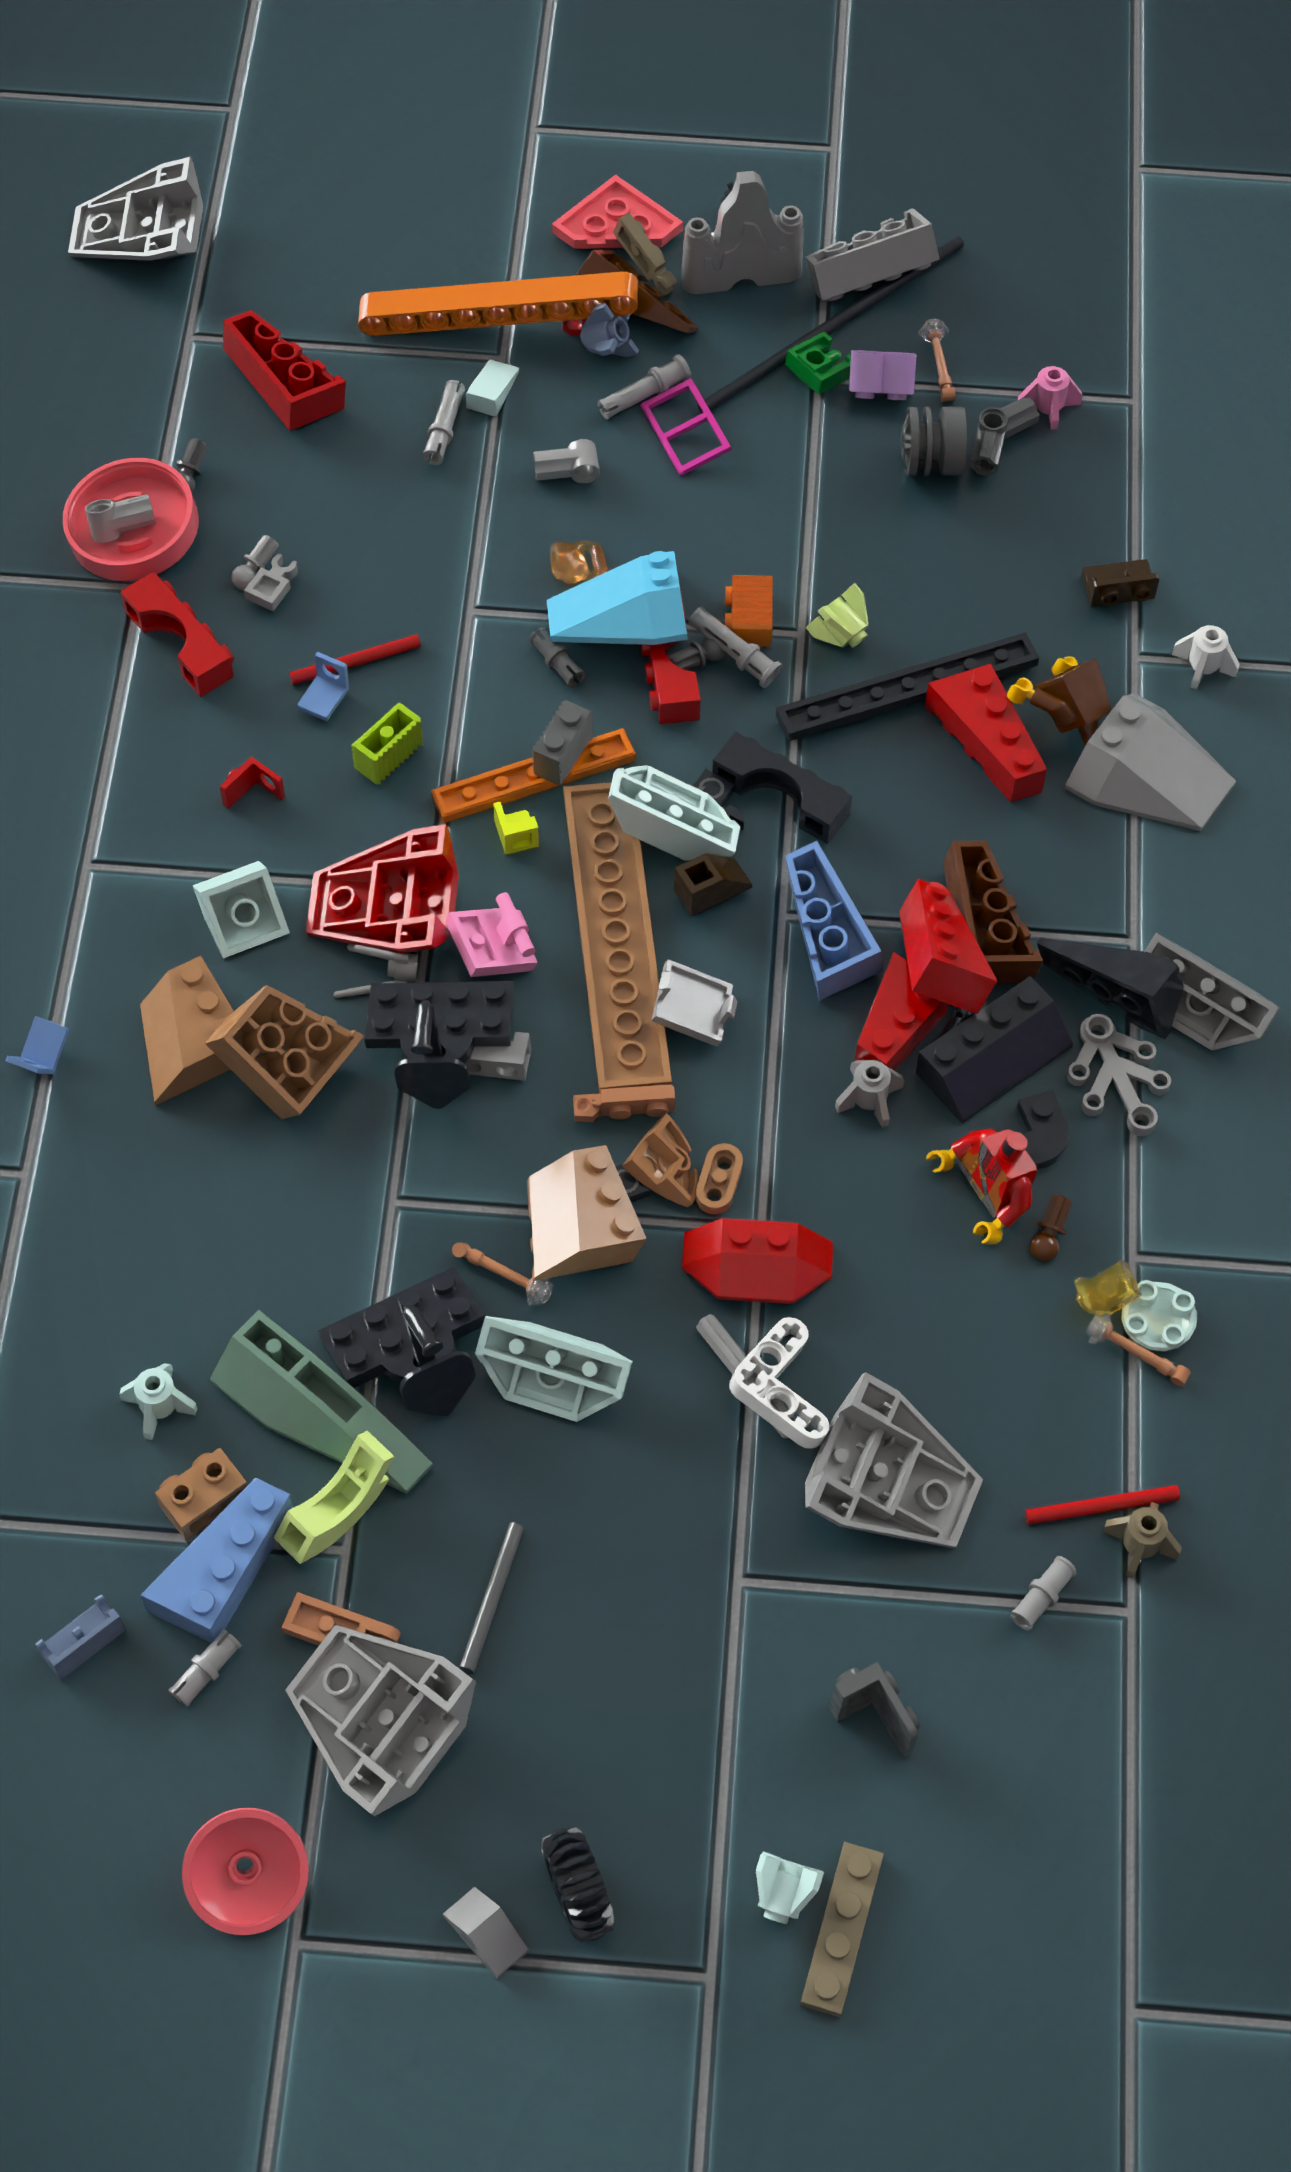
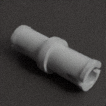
[1010,1556,1077,1631]
[168,1629,242,1707]

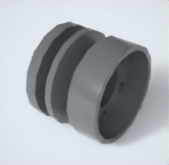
[901,407,967,476]

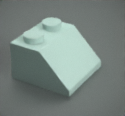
[193,861,290,958]

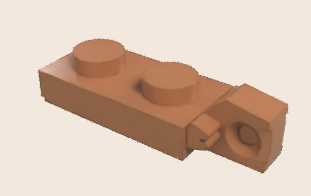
[573,1084,675,1122]

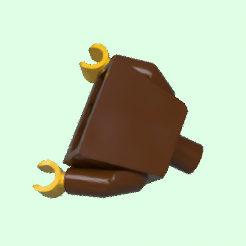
[1007,656,1111,745]

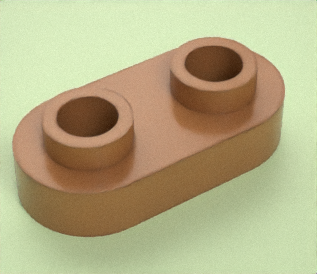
[696,1143,743,1215]

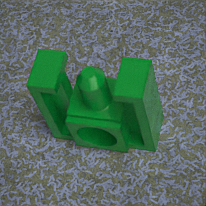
[785,332,851,395]

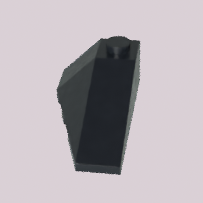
[1037,938,1184,1039]

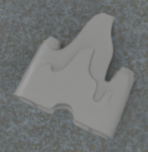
[681,171,804,294]

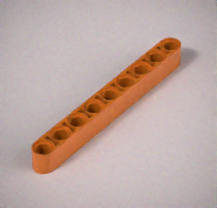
[358,272,638,336]

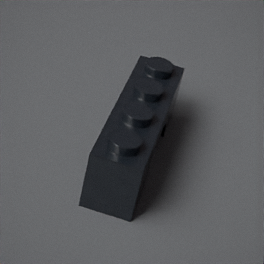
[712,731,852,844]

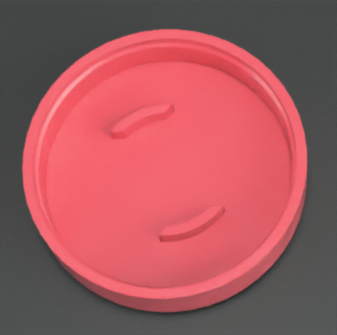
[63,458,199,581]

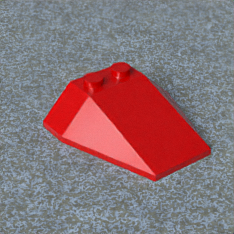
[306,824,459,953]

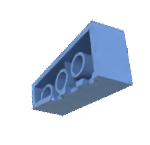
[785,841,883,1001]

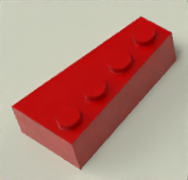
[223,310,346,431]

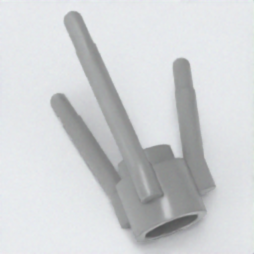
[334,944,418,998]

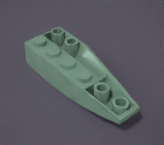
[210,1310,433,1494]

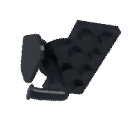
[364,981,515,1109]
[317,1267,486,1416]

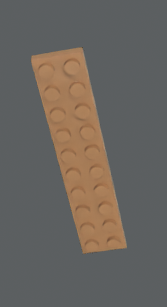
[563,782,672,1094]

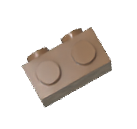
[155,1448,248,1541]

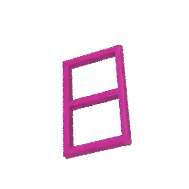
[640,378,732,476]

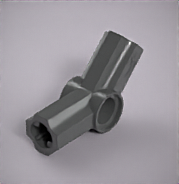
[970,397,1040,476]

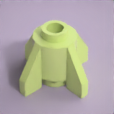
[806,583,869,648]

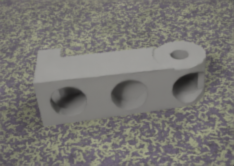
[442,1032,532,1081]

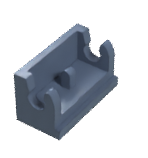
[35,1594,126,1681]

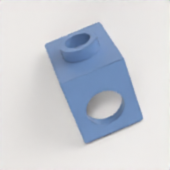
[297,652,350,721]
[5,1016,69,1075]

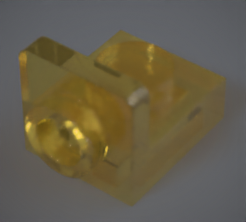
[1074,1261,1142,1318]

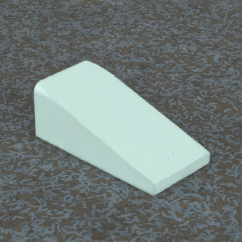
[466,359,519,417]

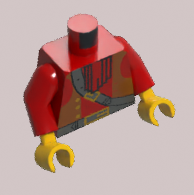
[926,1129,1037,1245]

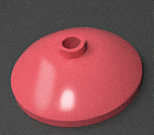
[182,1808,309,1935]

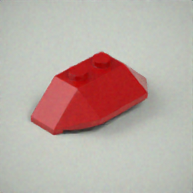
[682,1218,833,1304]

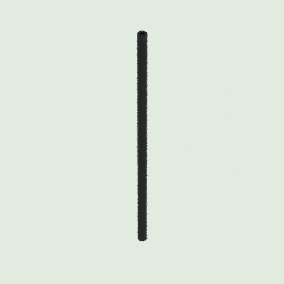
[698,236,964,413]

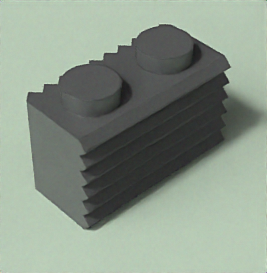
[532,700,594,785]

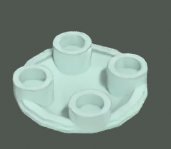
[1121,1280,1197,1351]

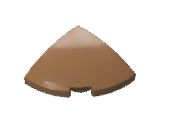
[622,1113,698,1207]

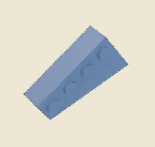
[141,1478,293,1643]

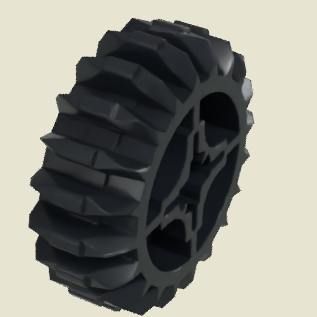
[541,1826,615,1943]

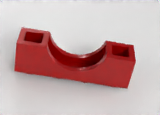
[120,571,234,697]
[640,594,701,724]

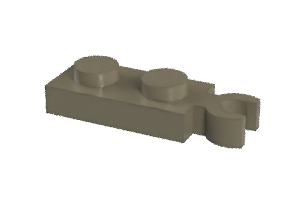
[613,212,678,297]

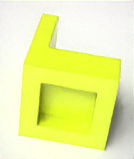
[493,802,539,855]

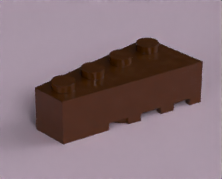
[943,840,1043,984]

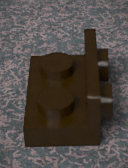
[1081,559,1160,607]

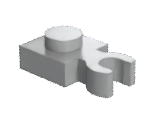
[244,554,298,612]

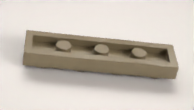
[800,1841,884,2018]

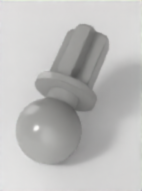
[231,535,279,591]

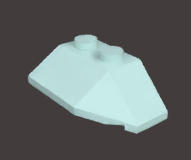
[608,765,740,861]
[475,1316,633,1422]

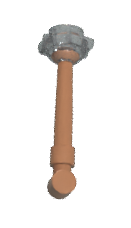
[918,319,956,402]
[452,1243,554,1305]
[1085,1313,1191,1387]

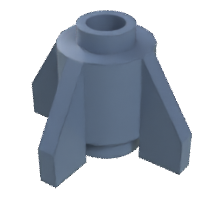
[580,303,639,357]

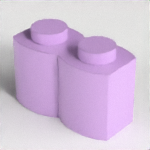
[849,350,917,400]

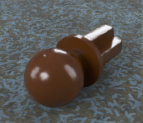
[1029,1194,1072,1262]

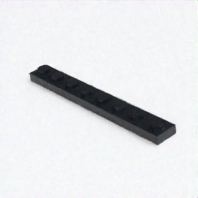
[776,632,1039,742]

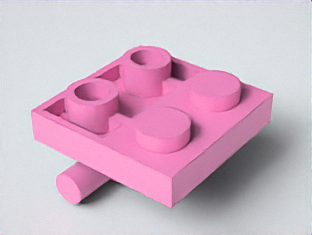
[445,892,538,977]

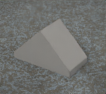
[443,1887,529,1979]

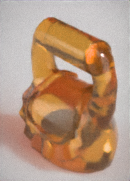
[550,541,608,584]

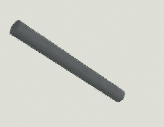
[459,1523,524,1674]

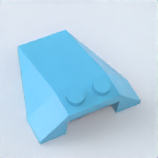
[547,551,688,645]

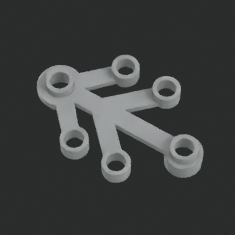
[1067,1014,1171,1136]

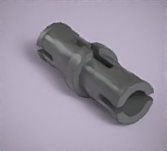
[529,627,586,688]

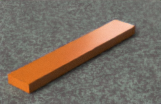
[431,728,636,824]

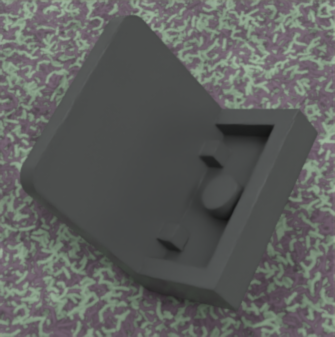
[829,1662,920,1758]

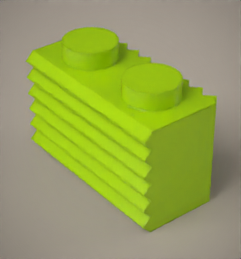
[351,703,423,784]

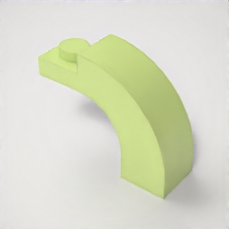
[274,1431,394,1564]

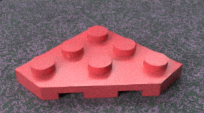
[552,175,683,249]

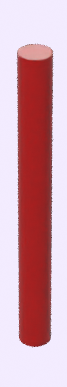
[289,634,421,685]
[1025,1485,1180,1525]

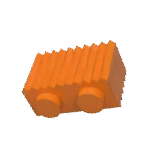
[725,575,773,648]

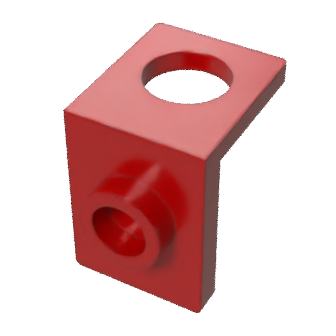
[220,756,285,809]

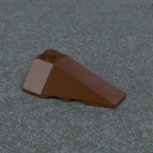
[576,250,699,333]

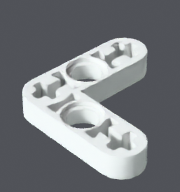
[729,1317,829,1449]

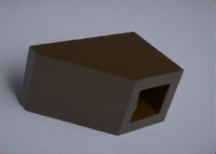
[674,853,752,917]

